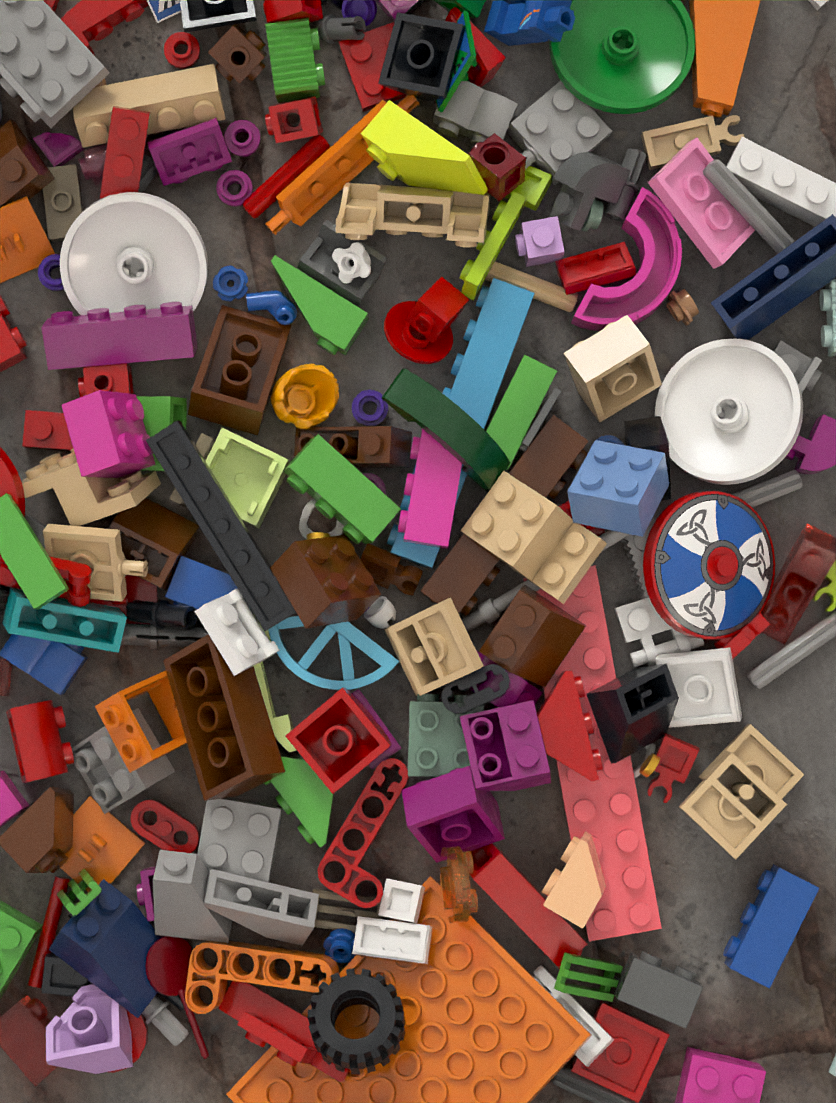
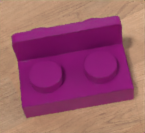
[147,118,232,186]

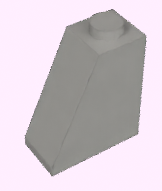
[153,850,233,943]

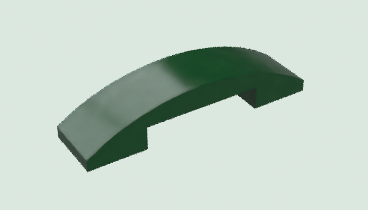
[381,368,511,492]

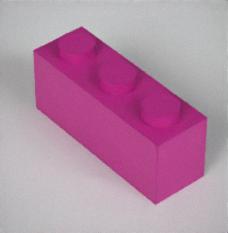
[398,428,462,549]

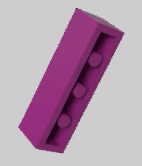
[41,301,198,370]

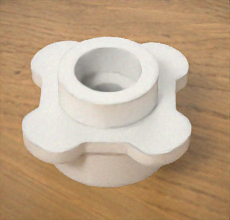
[332,242,371,284]

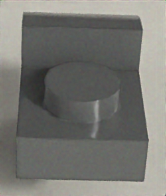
[550,152,631,231]

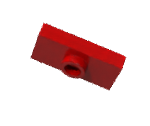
[555,241,636,295]

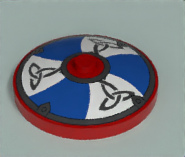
[643,491,775,640]

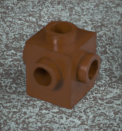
[208,24,267,83]

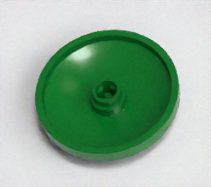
[549,0,695,114]

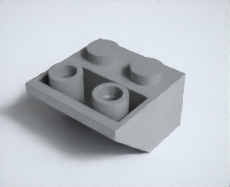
[72,708,176,814]

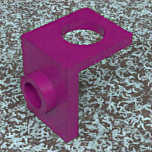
[137,867,156,921]

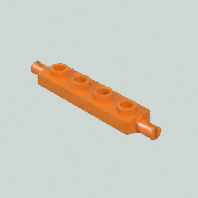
[265,95,420,235]

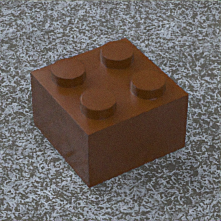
[270,535,382,629]

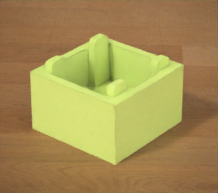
[206,428,290,529]

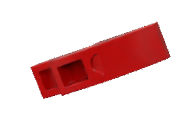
[61,0,149,55]

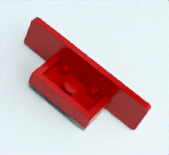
[219,981,350,1082]

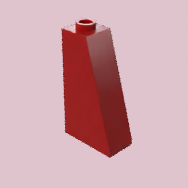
[457,843,587,969]

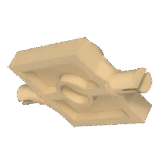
[43,524,148,602]

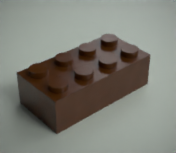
[163,634,285,801]

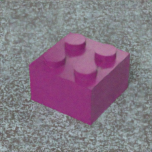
[402,765,505,863]

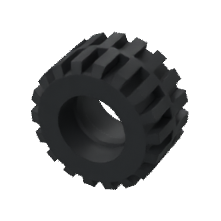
[308,969,405,1074]

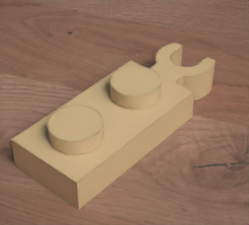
[641,115,745,170]

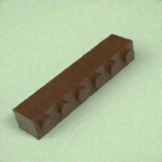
[420,415,588,617]

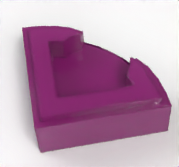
[33,132,85,167]

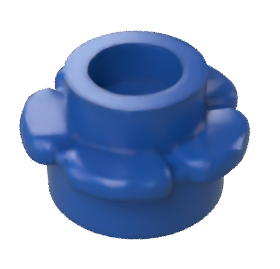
[213,266,248,301]
[323,928,356,963]

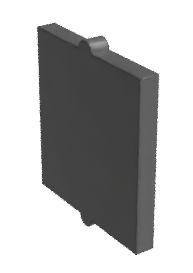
[519,387,561,453]

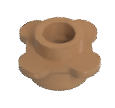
[666,289,699,326]

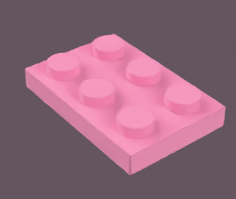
[648,137,755,269]

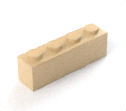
[73,64,225,148]

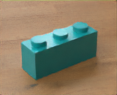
[2,588,127,653]

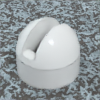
[364,596,396,629]

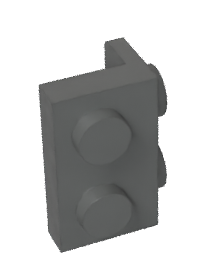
[297,220,387,307]

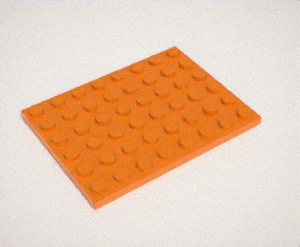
[226,876,592,1103]

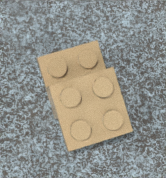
[21,448,161,526]
[461,471,607,604]
[385,597,483,696]
[679,724,804,859]

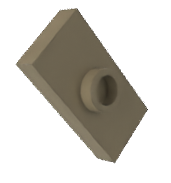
[43,164,83,242]

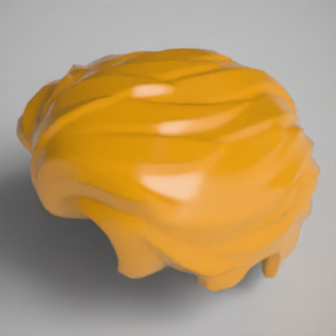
[271,364,339,429]

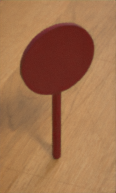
[145,936,209,1059]

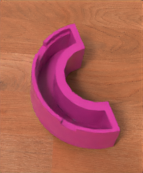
[571,187,682,331]

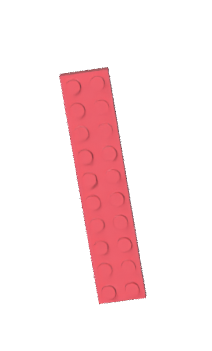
[523,565,662,942]

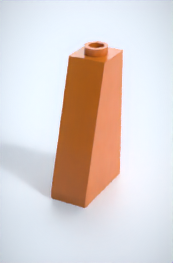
[689,0,760,117]

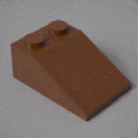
[188,305,292,436]

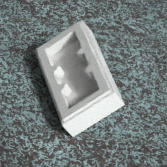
[352,916,432,964]

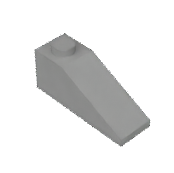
[203,869,319,946]

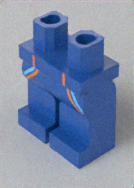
[484,0,575,46]

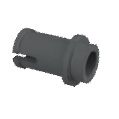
[318,14,366,44]

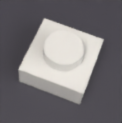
[378,878,425,924]

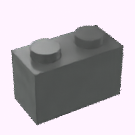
[614,951,703,1028]

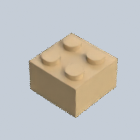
[564,315,662,422]

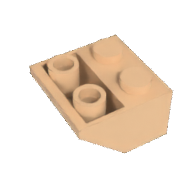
[542,831,606,929]

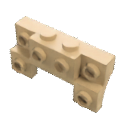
[336,183,490,247]

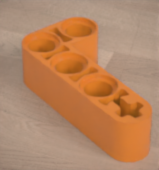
[185,941,339,1014]

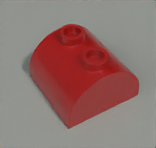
[285,687,392,794]
[6,700,74,783]

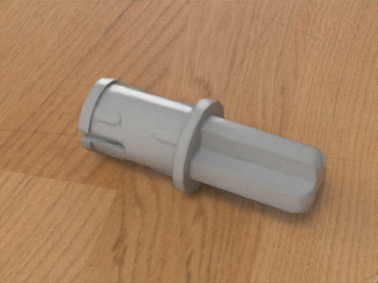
[142,995,189,1046]

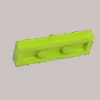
[459,191,527,301]

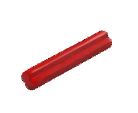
[242,134,330,219]

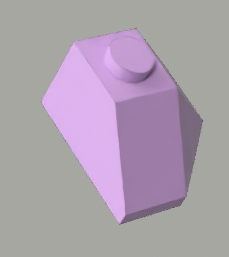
[46,984,133,1074]

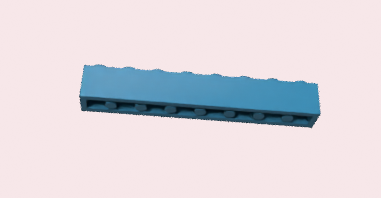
[387,278,534,569]

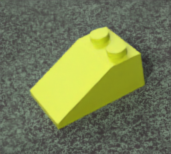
[361,100,488,195]

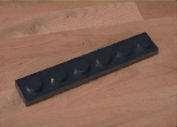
[146,420,296,631]

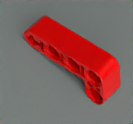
[318,758,409,908]

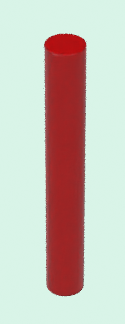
[28,876,70,988]

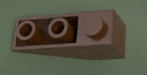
[294,426,412,468]

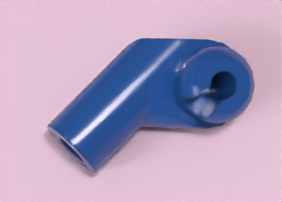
[246,290,297,325]

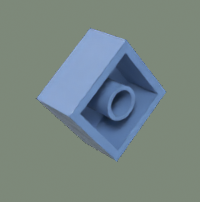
[567,440,669,537]

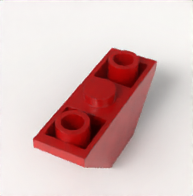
[537,670,603,781]

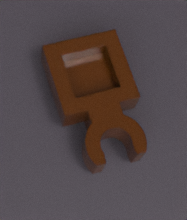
[360,544,423,596]

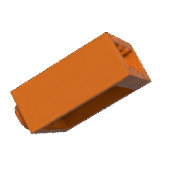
[95,670,187,773]

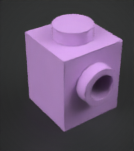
[515,216,564,267]

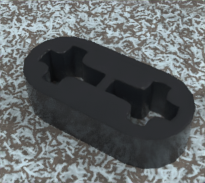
[441,664,510,714]

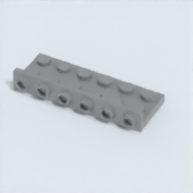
[0,0,110,128]

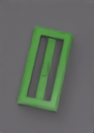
[57,869,102,916]
[554,952,623,1002]

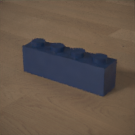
[711,214,836,340]

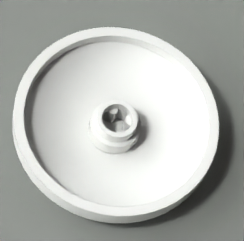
[60,192,208,315]
[655,339,803,485]

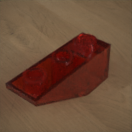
[761,523,836,644]

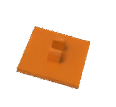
[0,196,56,283]
[60,796,146,892]

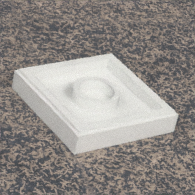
[656,647,742,728]

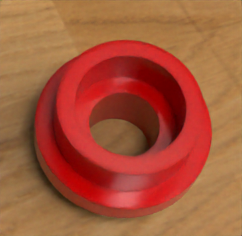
[164,32,200,69]

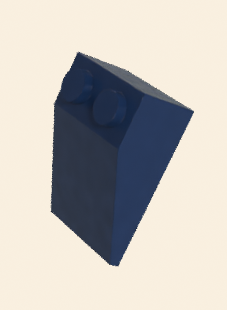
[49,879,161,1018]

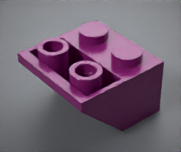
[460,700,551,791]

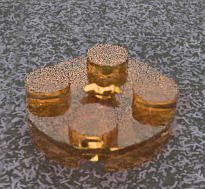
[440,846,478,923]

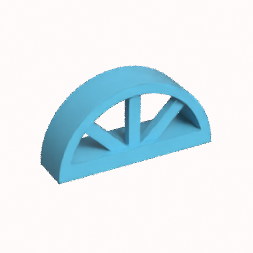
[268,616,400,690]

